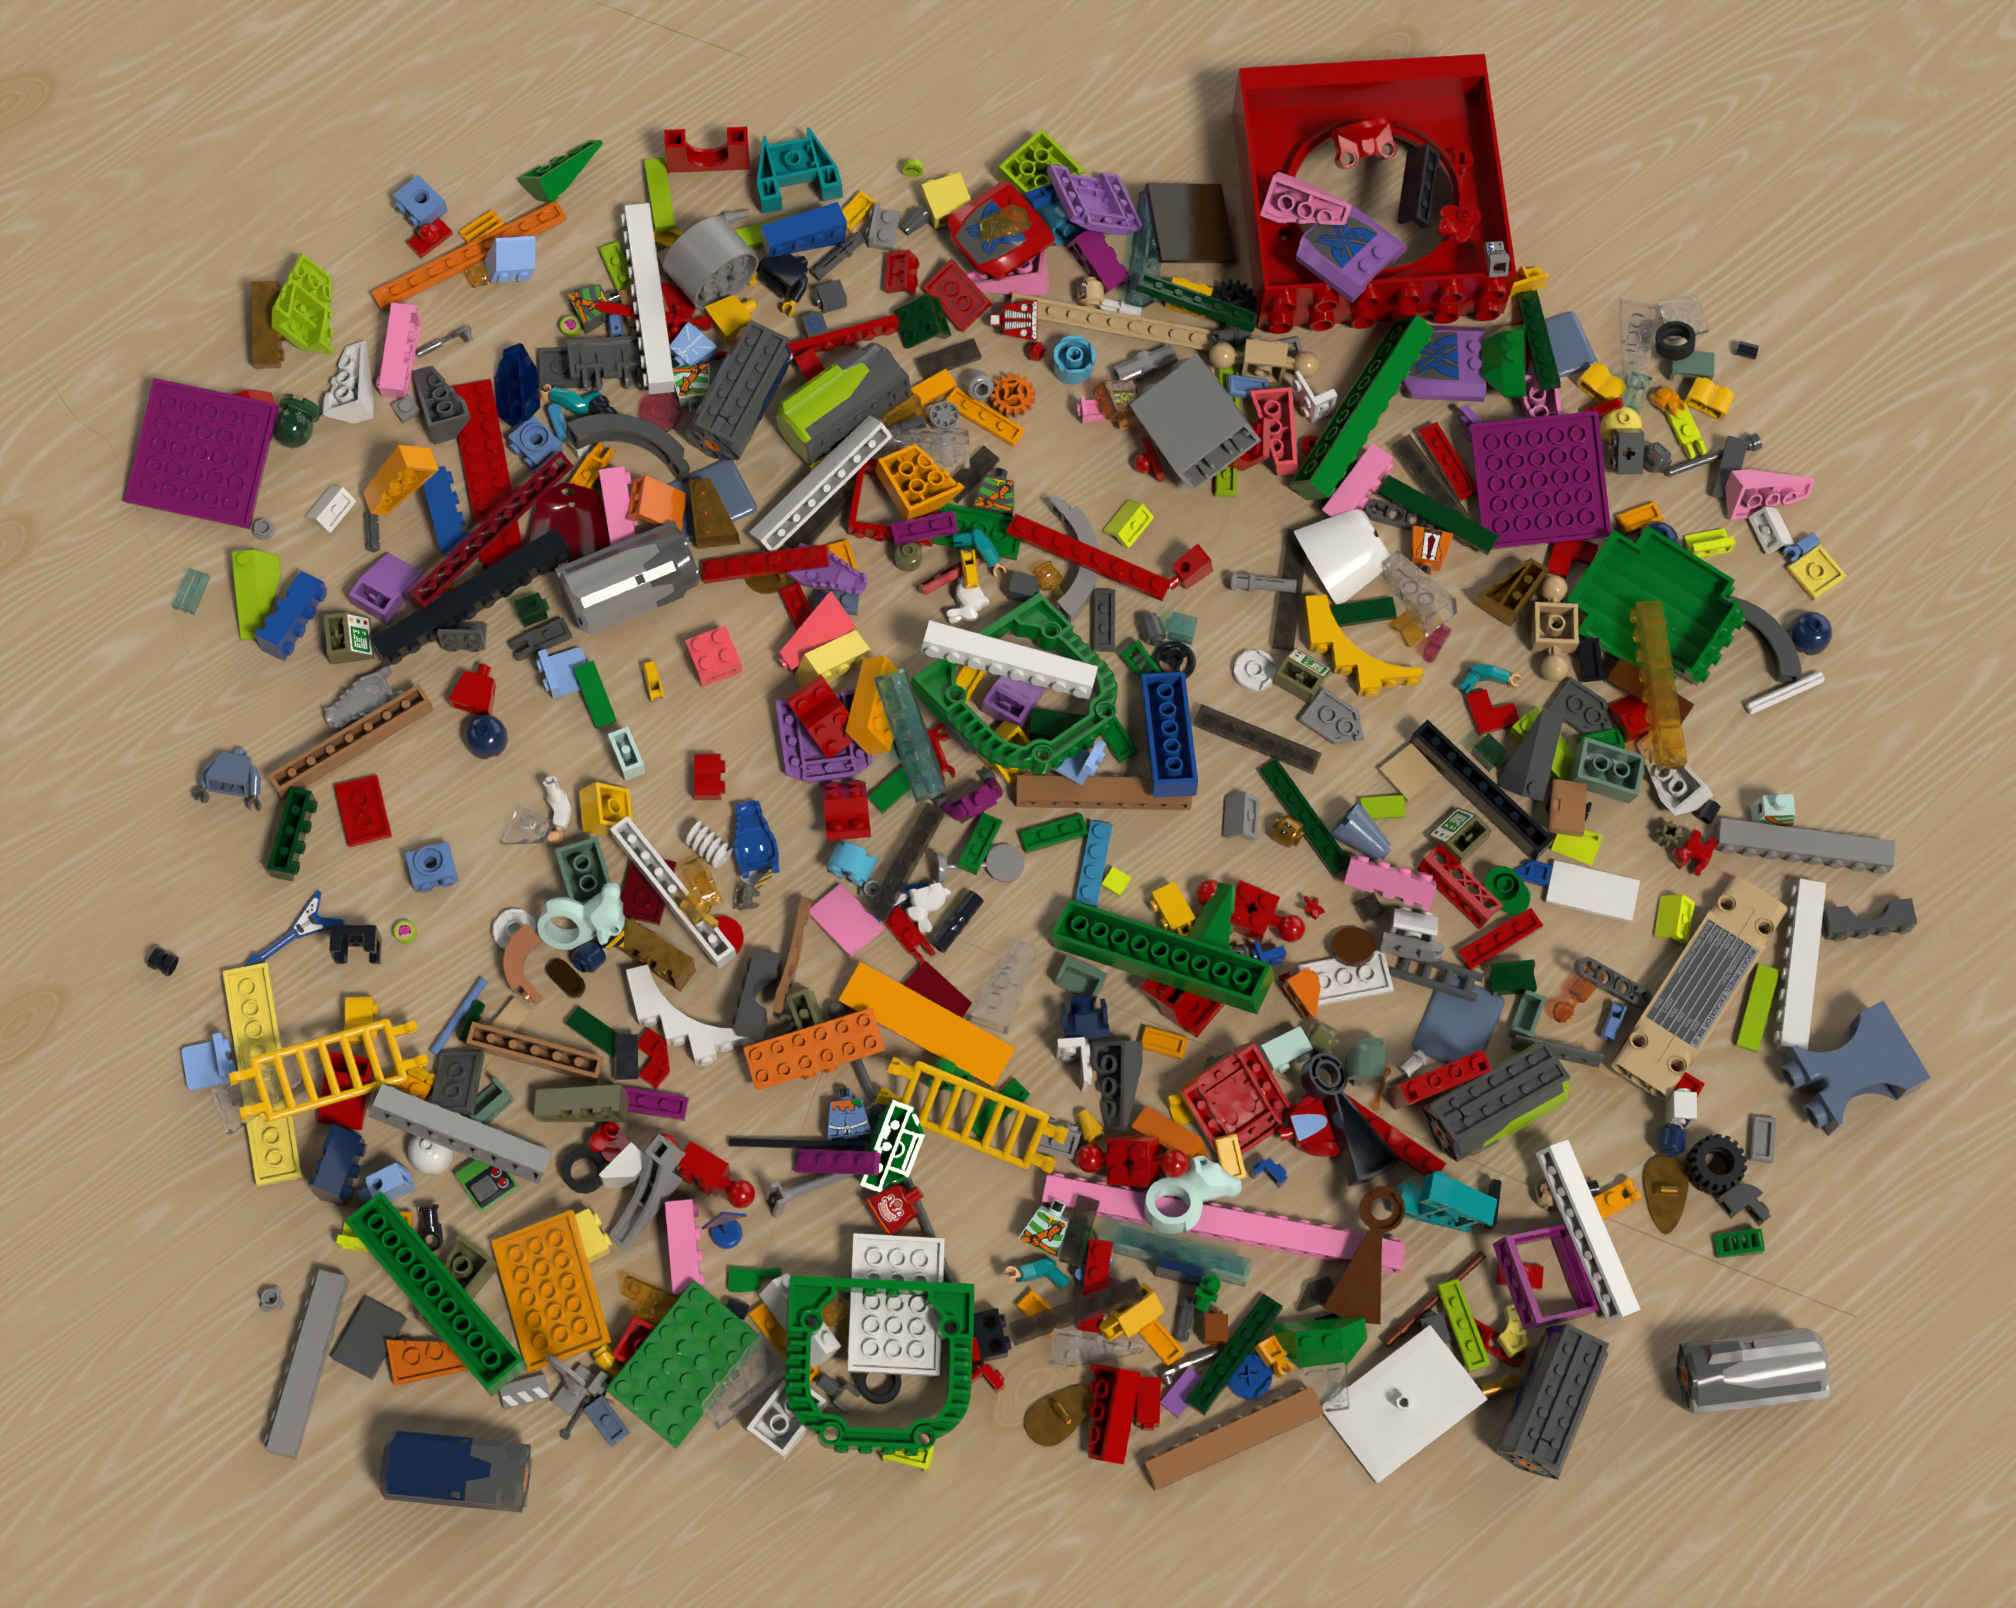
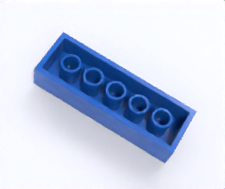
[1140,672,1198,798]

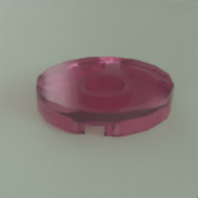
[639,393,681,432]

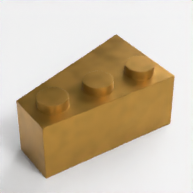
[689,478,740,549]
[1475,558,1549,627]

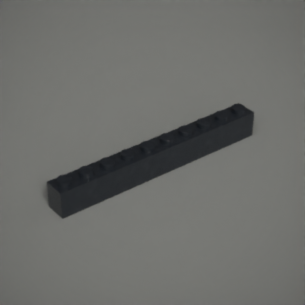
[371,527,572,666]

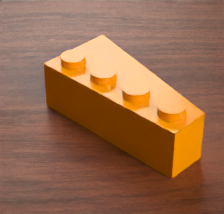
[363,445,439,516]

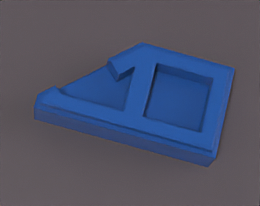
[1024,183,1057,209]
[1514,860,1553,888]

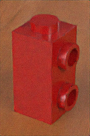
[1132,1376,1161,1431]

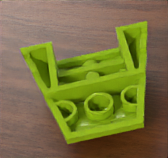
[271,253,334,355]

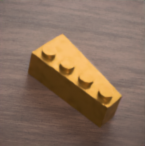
[251,281,285,369]
[616,917,696,992]

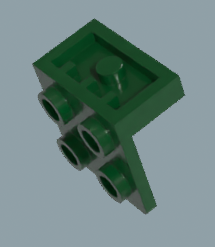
[894,294,952,349]

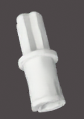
[1100,298,1142,317]

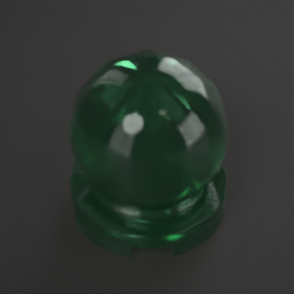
[273,394,322,449]

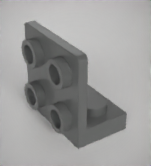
[437,622,487,652]

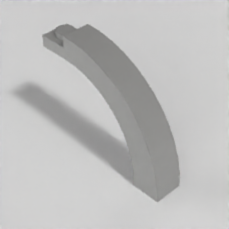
[1049,496,1098,623]

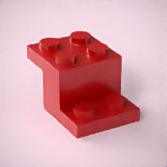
[1228,417,1270,471]
[785,674,854,760]
[822,780,871,841]
[1140,979,1224,1038]

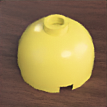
[1600,406,1642,445]

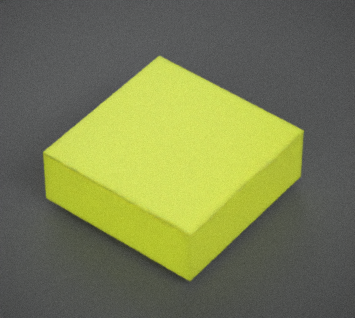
[1101,867,1132,897]

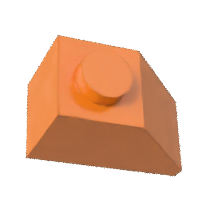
[1282,967,1321,1022]

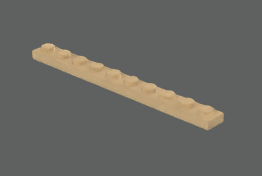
[1011,293,1216,351]

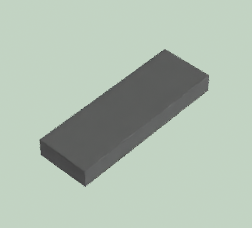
[1711,436,1749,501]
[1093,589,1115,652]

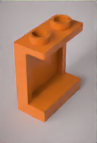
[627,475,687,532]

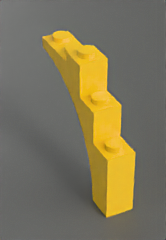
[1303,594,1424,698]

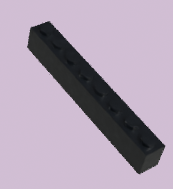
[1409,719,1554,861]

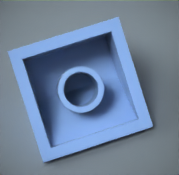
[484,236,536,283]

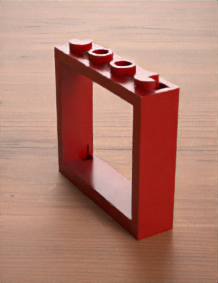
[848,459,944,547]
[1386,1050,1492,1110]

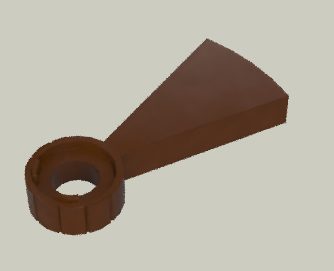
[1322,1185,1405,1325]

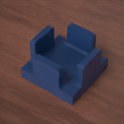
[1060,995,1110,1039]

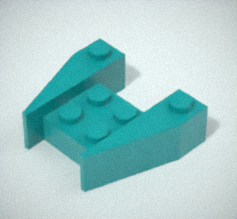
[757,127,843,214]
[1389,1171,1497,1233]

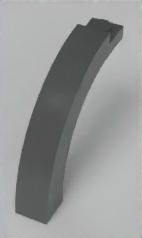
[565,414,690,483]
[1725,596,1802,682]

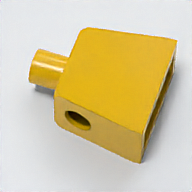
[704,295,758,346]

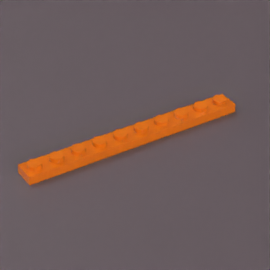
[371,201,567,311]

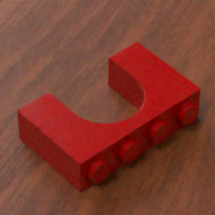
[664,126,750,173]

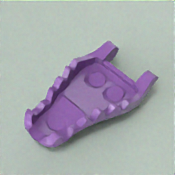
[785,542,868,596]

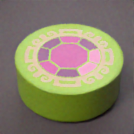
[560,315,581,337]
[393,920,417,944]

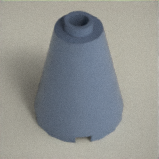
[1330,802,1391,860]

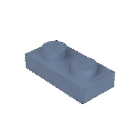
[815,589,859,616]
[584,1395,630,1447]

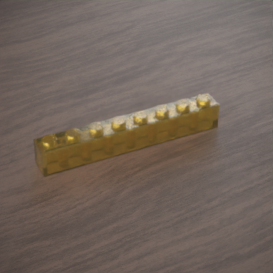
[1630,600,1687,771]

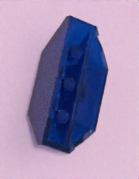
[494,343,541,427]

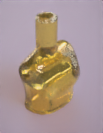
[465,261,493,288]
[1032,561,1064,600]
[678,891,720,929]
[821,1297,849,1335]

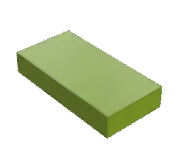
[1359,795,1406,820]

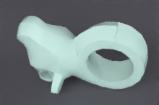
[537,883,625,950]
[1144,1155,1242,1234]

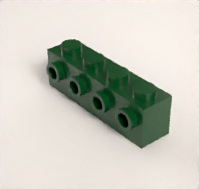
[267,787,318,882]

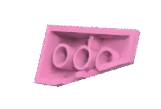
[1260,172,1352,225]
[966,250,1050,296]
[1725,469,1815,520]

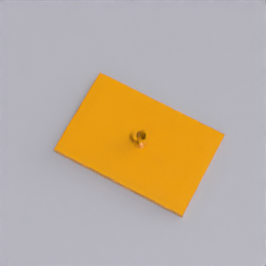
[491,1210,611,1373]

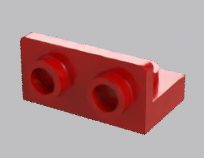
[884,249,920,295]

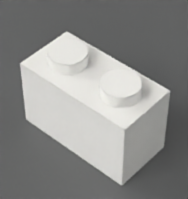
[1665,1088,1697,1130]

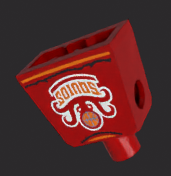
[865,1185,924,1236]

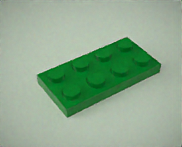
[933,503,1021,561]

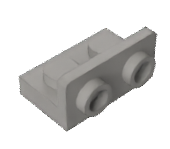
[865,202,900,251]
[1036,1117,1082,1160]

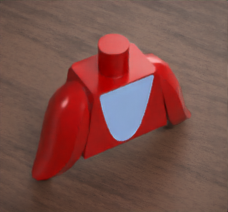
[1278,1080,1341,1157]

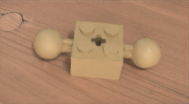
[1209,338,1319,385]
[1531,575,1579,682]

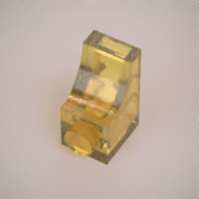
[979,205,1031,242]
[681,856,723,910]

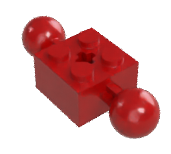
[1196,879,1305,943]
[650,1133,755,1209]
[1076,1135,1189,1187]

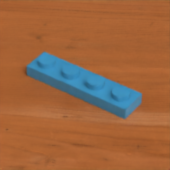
[1076,820,1113,908]

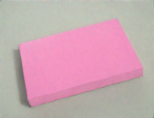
[809,883,884,958]

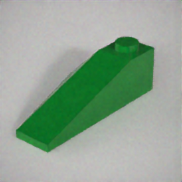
[518,140,603,203]
[1187,882,1236,951]

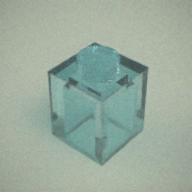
[1164,612,1198,645]

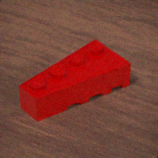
[1088,1363,1141,1465]

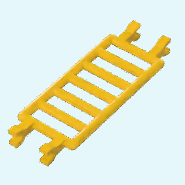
[228,1019,428,1122]
[875,1057,1069,1174]

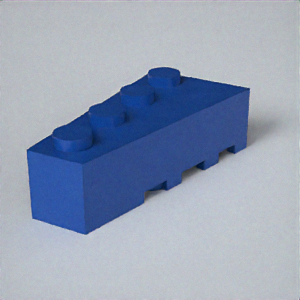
[760,202,847,257]
[423,466,467,556]
[254,571,327,661]

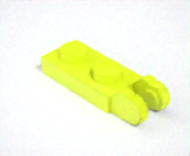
[1665,402,1707,459]

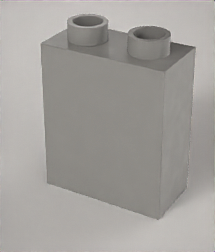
[1130,353,1261,492]

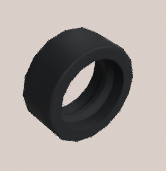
[1655,321,1696,361]
[562,1148,605,1194]
[858,1373,901,1405]

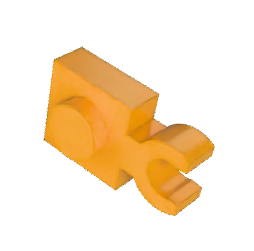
[1649,386,1686,416]
[1254,1335,1293,1379]

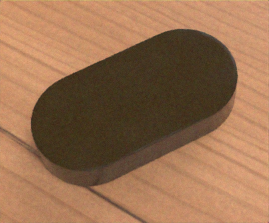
[548,960,586,998]

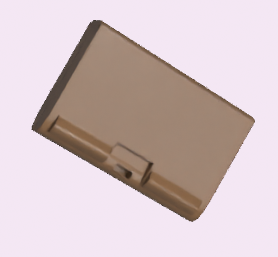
[1548,779,1587,837]

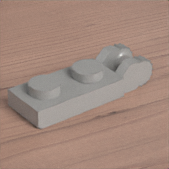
[1379,932,1444,963]

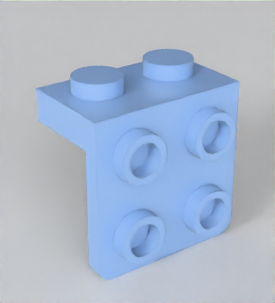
[536,647,587,699]
[1053,740,1106,786]
[181,1032,235,1091]

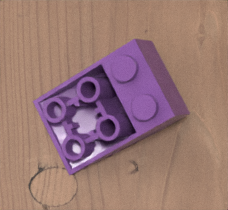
[348,553,424,625]
[982,675,1047,729]

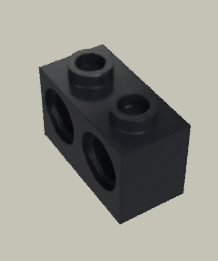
[974,1308,1011,1363]

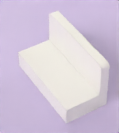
[305,485,356,533]
[1748,507,1794,554]

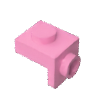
[1076,396,1108,424]

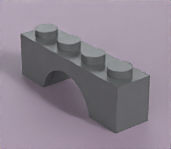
[1822,898,1917,942]
[732,950,782,1039]

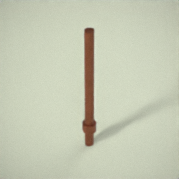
[1383,1251,1486,1347]

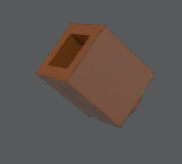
[1203,1310,1228,1346]

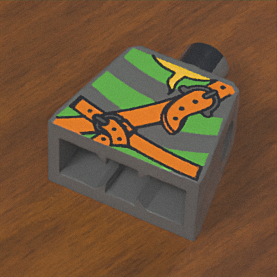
[567,284,621,334]
[973,468,1014,516]

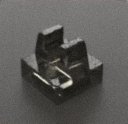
[733,883,760,911]
[1354,893,1384,923]

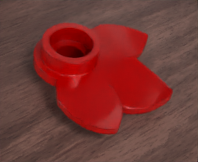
[1437,205,1476,244]
[589,1122,630,1164]

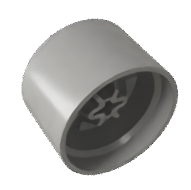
[663,216,759,311]

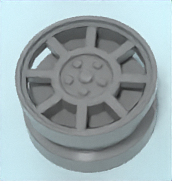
[930,401,959,435]

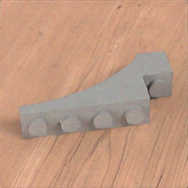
[608,1134,686,1252]

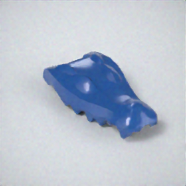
[734,800,780,879]

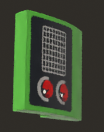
[454,1159,519,1212]

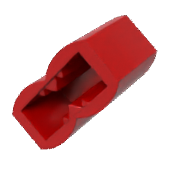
[694,754,726,800]

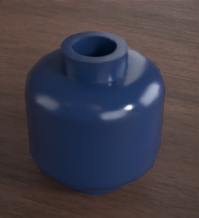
[573,940,606,973]
[1655,1123,1687,1158]

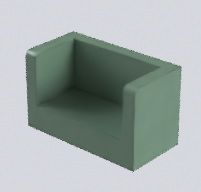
[1668,351,1714,381]
[1055,956,1107,1003]
[1508,990,1547,1039]
[466,1077,514,1125]

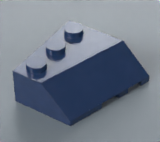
[309,1124,367,1206]

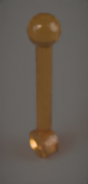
[1371,1067,1391,1111]

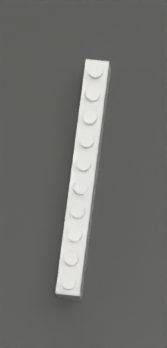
[621,203,674,394]

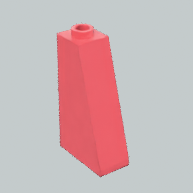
[778,591,856,673]

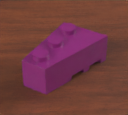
[1066,230,1129,295]

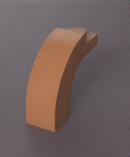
[503,923,543,1005]

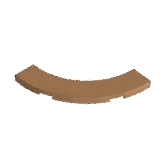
[773,897,812,1013]

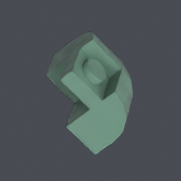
[1345,1037,1386,1086]

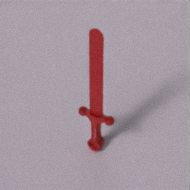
[596,301,712,334]

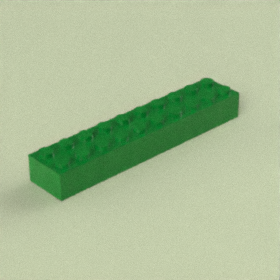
[1289,314,1434,500]
[1050,899,1275,1015]
[345,1191,528,1397]

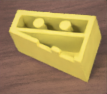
[794,630,870,687]

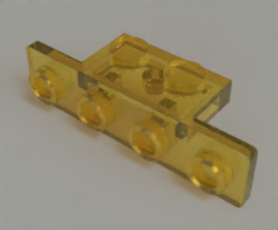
[621,1275,679,1326]

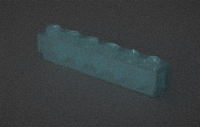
[1125,189,1161,309]
[874,667,947,803]
[1112,1225,1252,1287]

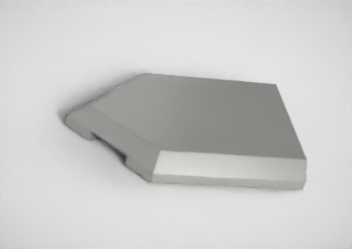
[1298,687,1364,745]

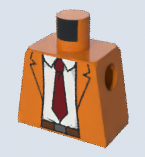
[1410,526,1453,579]

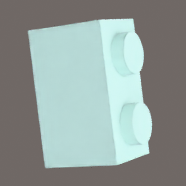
[608,727,646,781]
[1259,1026,1313,1074]

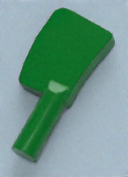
[728,1267,782,1293]

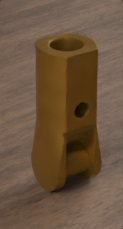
[1478,1374,1522,1398]

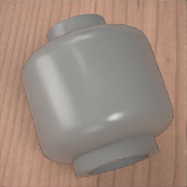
[964,370,994,401]

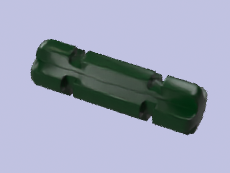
[458,1000,485,1043]

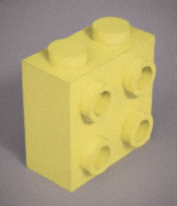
[921,172,972,229]
[575,1208,612,1263]

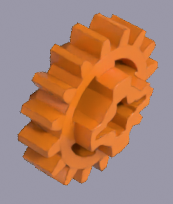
[990,373,1036,418]

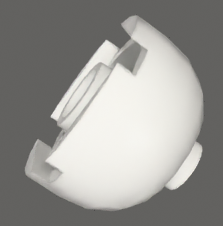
[408,1135,453,1174]

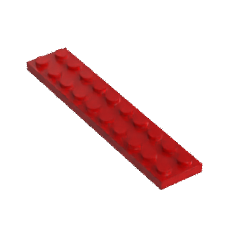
[450,379,523,571]

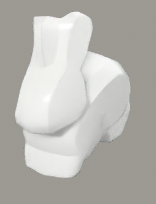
[946,576,990,624]
[905,883,952,933]

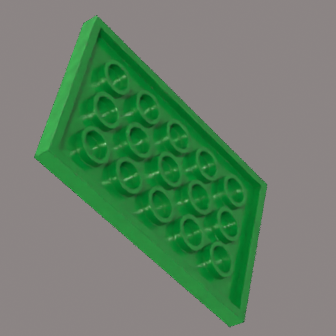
[604,1280,763,1449]

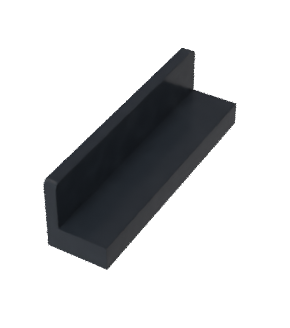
[1397,144,1440,228]

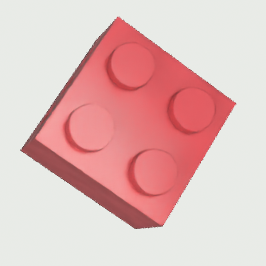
[685,625,742,687]

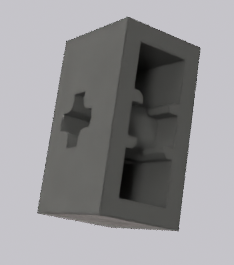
[1610,428,1645,475]

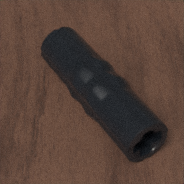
[930,890,984,953]

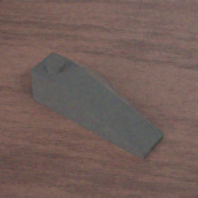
[412,366,470,445]
[1500,708,1565,801]
[1091,1041,1143,1131]

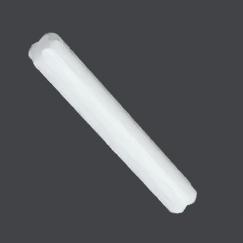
[1746,671,1825,714]

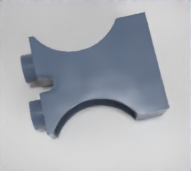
[1780,1000,1931,1136]

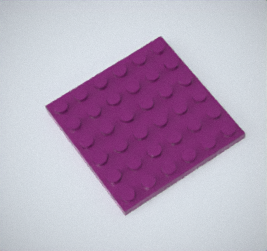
[124,378,279,529]
[1470,411,1611,550]

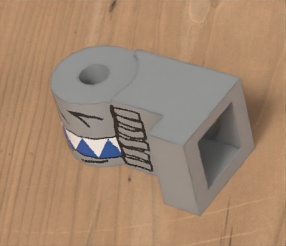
[1484,241,1510,277]

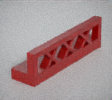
[1417,845,1503,930]

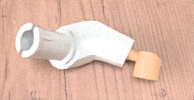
[543,776,572,844]

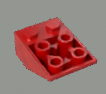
[317,1051,375,1131]

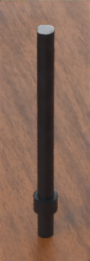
[729,1137,865,1151]

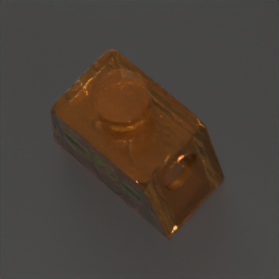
[1093,380,1138,429]

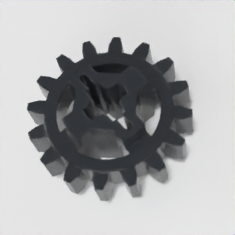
[1211,279,1256,311]

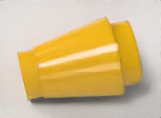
[1077,1110,1105,1144]
[592,1344,622,1379]

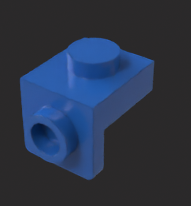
[1250,941,1286,967]
[1251,1157,1288,1188]

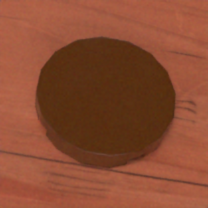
[1331,927,1376,967]

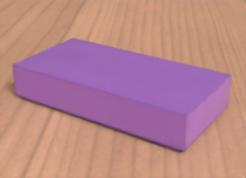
[1160,1367,1201,1419]

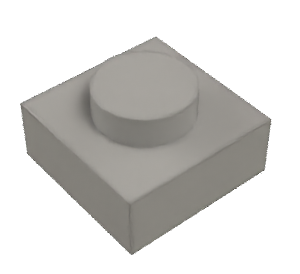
[391,394,421,424]
[587,1371,610,1399]

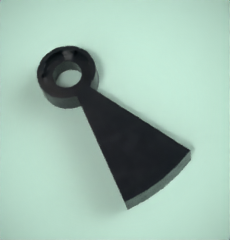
[1300,1052,1400,1186]

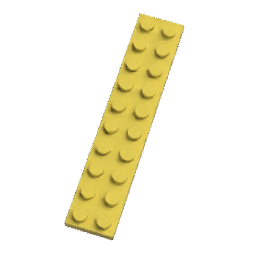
[223,962,303,1187]

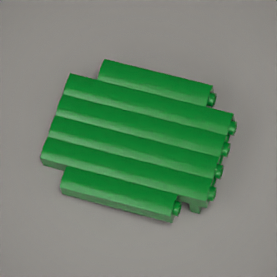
[1566,526,1746,687]

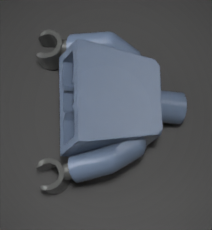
[193,748,262,811]

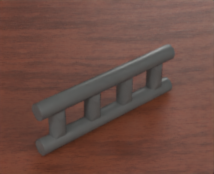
[1390,956,1484,1002]
[1511,1035,1604,1068]

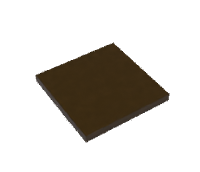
[1145,183,1236,263]

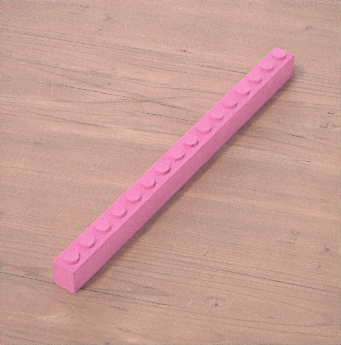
[1041,1173,1406,1274]

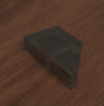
[1297,1276,1334,1312]

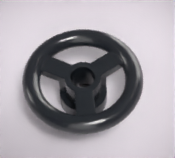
[1153,641,1196,679]

